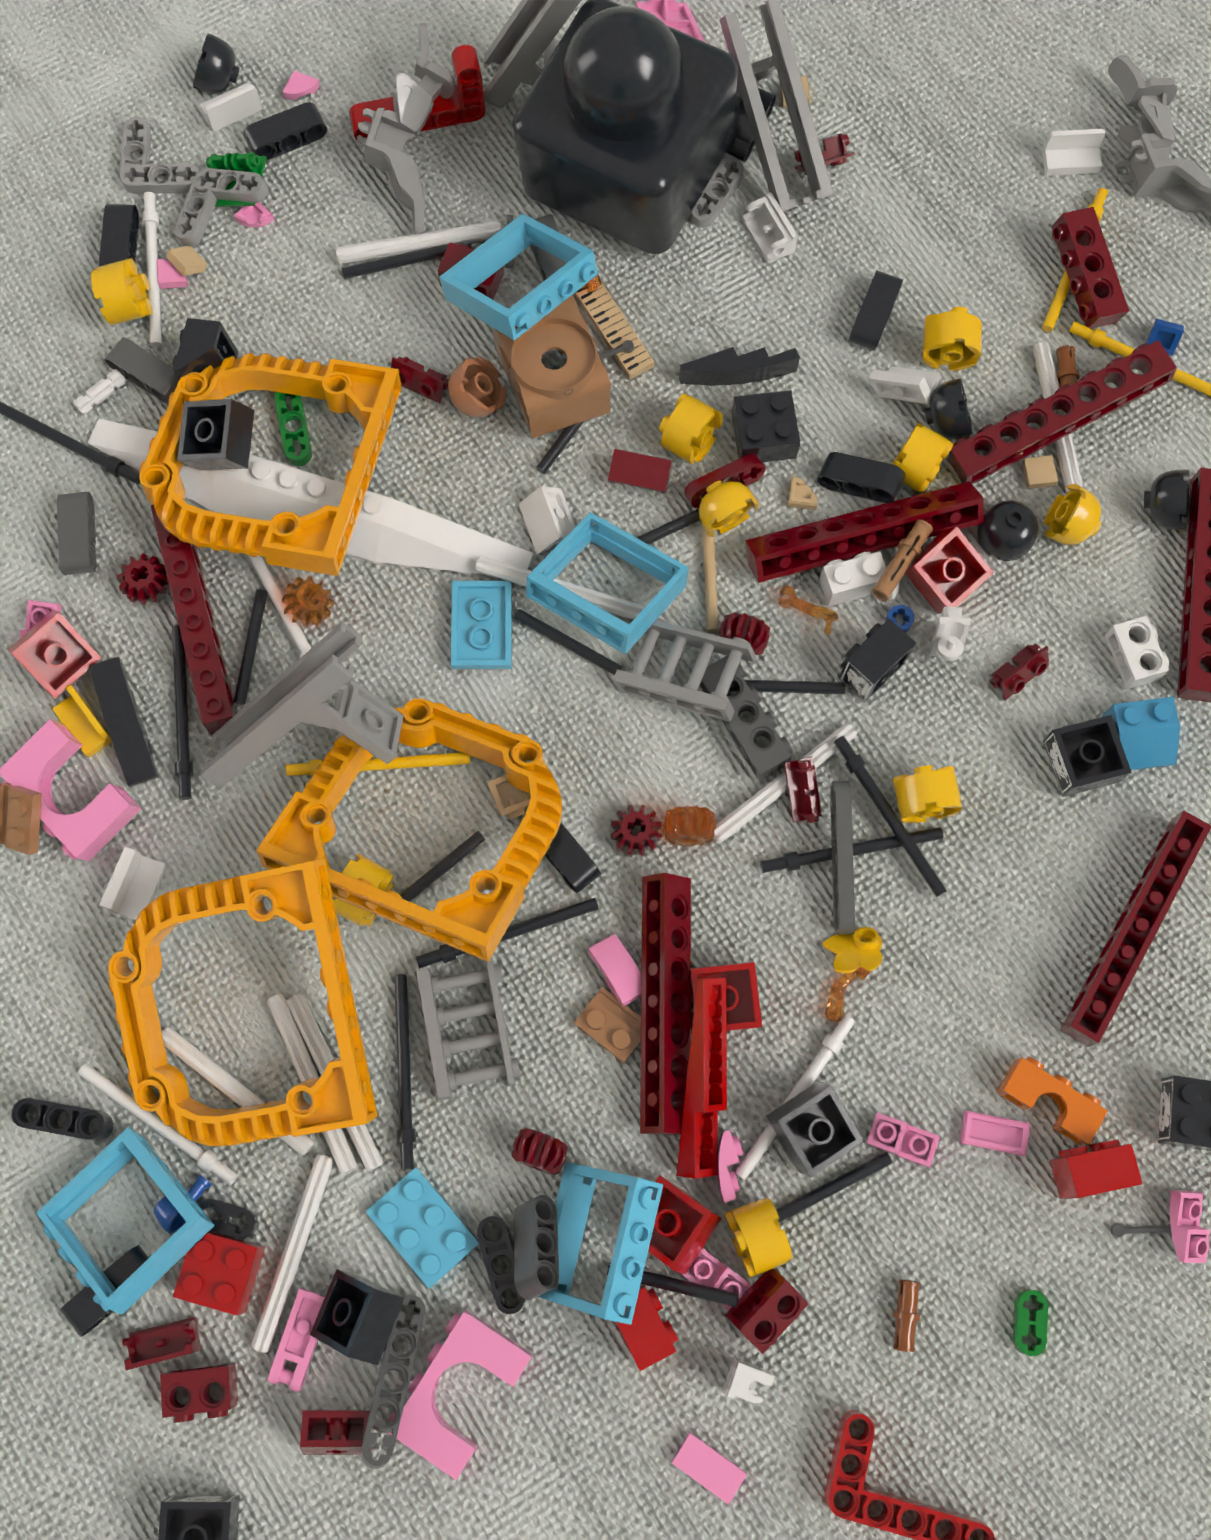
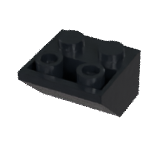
[172,318,239,379]

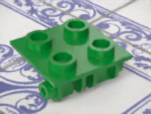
[206,152,267,207]

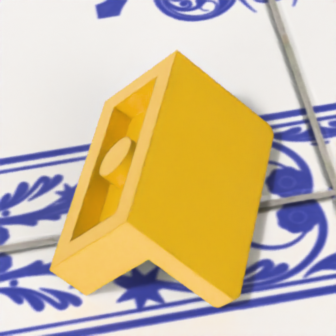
[52,684,112,758]

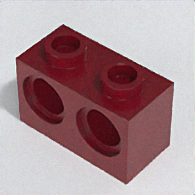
[725,1268,808,1354]
[160,1363,238,1423]

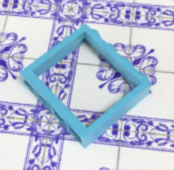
[439,213,598,341]
[526,512,689,654]
[37,1127,215,1315]
[538,1162,663,1325]

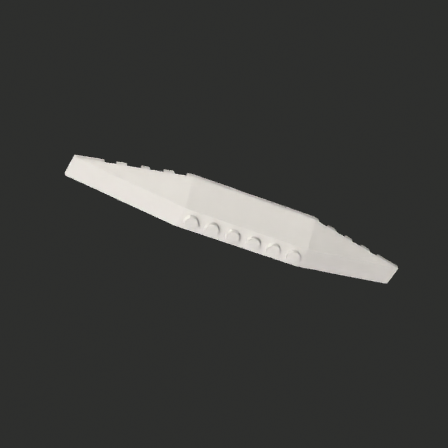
[87,419,534,579]

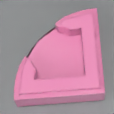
[283,71,320,100]
[234,202,274,227]
[157,259,188,289]

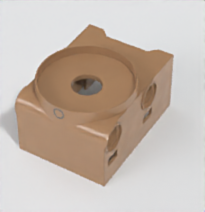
[492,295,611,439]

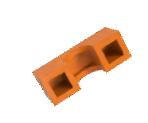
[996,1057,1108,1146]

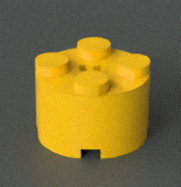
[91,258,153,325]
[923,306,982,371]
[659,393,723,464]
[893,422,954,493]
[892,765,962,823]
[334,853,394,927]
[724,1197,793,1278]

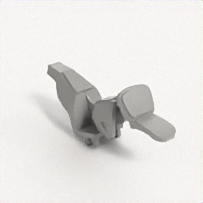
[357,23,455,234]
[1108,55,1211,220]

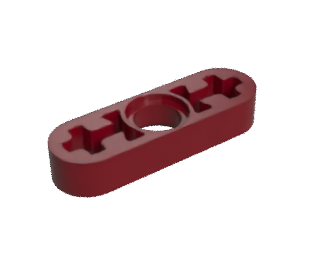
[684,454,766,508]

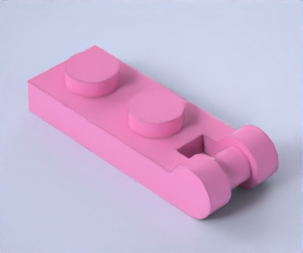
[267,1288,325,1393]

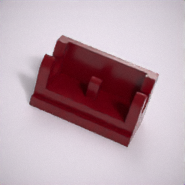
[608,449,672,494]
[122,1316,201,1371]

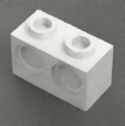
[1104,616,1169,690]

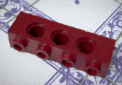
[1051,207,1129,329]

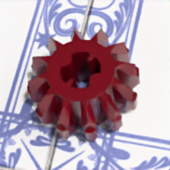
[117,553,169,605]
[718,612,770,656]
[610,804,662,857]
[511,1128,568,1175]

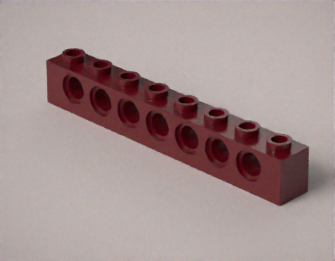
[948,340,1177,485]
[1177,467,1211,703]
[745,481,984,583]
[150,505,237,735]
[1060,810,1211,1047]
[640,873,691,1135]

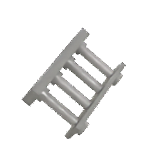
[613,618,756,722]
[416,957,521,1101]

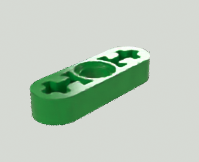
[275,392,312,466]

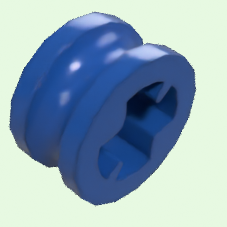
[885,605,914,633]

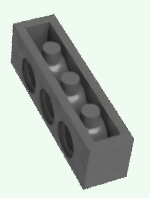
[700,655,793,781]

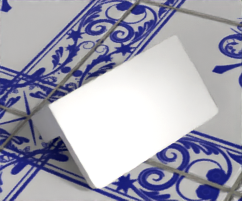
[200,82,263,132]
[1042,129,1105,176]
[869,366,942,404]
[519,486,575,554]
[99,847,166,920]

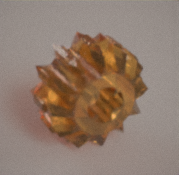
[282,575,334,628]
[663,805,716,847]

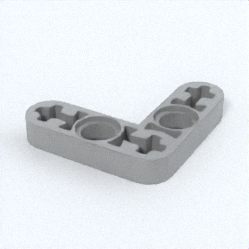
[120,116,200,194]
[690,153,744,228]
[174,168,269,246]

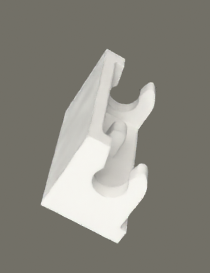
[742,192,798,264]
[723,1357,775,1403]

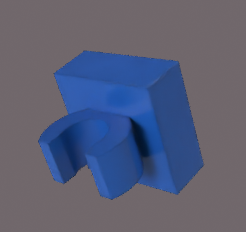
[1145,318,1184,356]

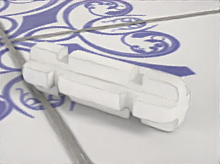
[73,369,126,415]

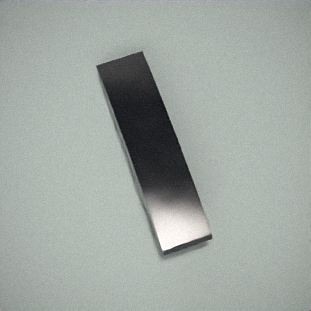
[679,347,800,386]
[89,656,159,787]

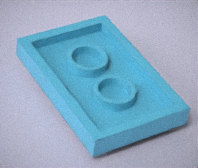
[451,581,512,669]
[366,1167,480,1289]

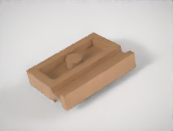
[0,782,42,855]
[574,987,641,1063]

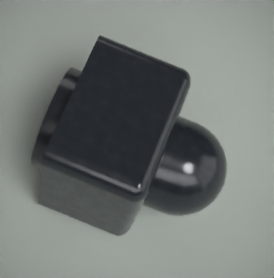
[513,0,738,254]

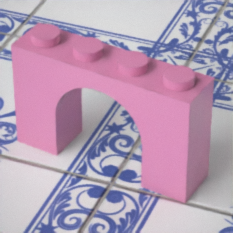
[0,719,142,861]
[388,1309,533,1480]

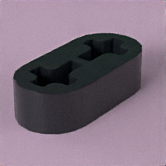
[198,1199,258,1239]

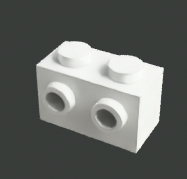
[819,552,886,607]

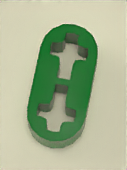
[1013,1289,1048,1356]

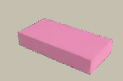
[959,1111,1030,1156]
[671,1432,747,1505]

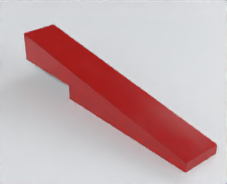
[676,978,727,1179]

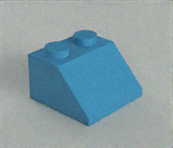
[1102,697,1180,771]

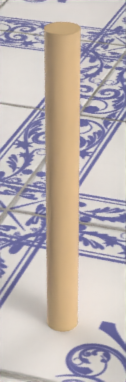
[702,525,719,633]

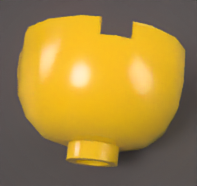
[699,480,760,537]
[1044,483,1101,545]

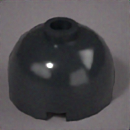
[193,33,240,94]
[924,378,973,439]
[1144,469,1190,529]
[977,500,1039,561]

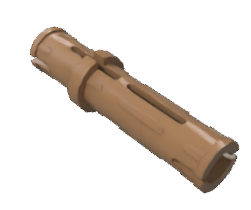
[871,520,933,602]

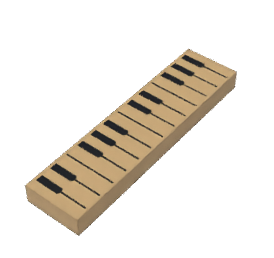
[574,276,654,380]

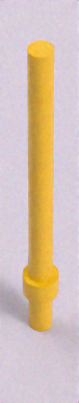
[1042,188,1108,333]
[1069,321,1211,397]
[286,752,470,778]

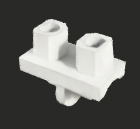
[929,607,971,661]

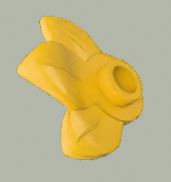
[822,927,883,973]

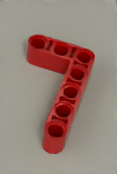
[349,45,486,140]
[824,1410,996,1540]

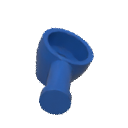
[153,1174,212,1234]

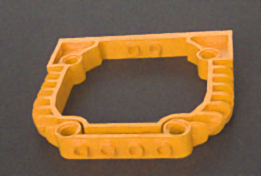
[139,353,402,576]
[256,698,562,962]
[108,858,378,1146]

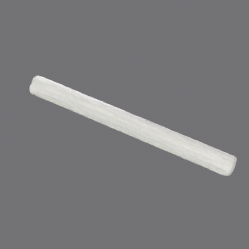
[336,221,501,264]
[1032,341,1084,493]
[475,555,645,620]
[710,723,857,844]
[267,994,357,1174]
[287,994,383,1171]
[162,1027,314,1155]
[251,1154,334,1353]

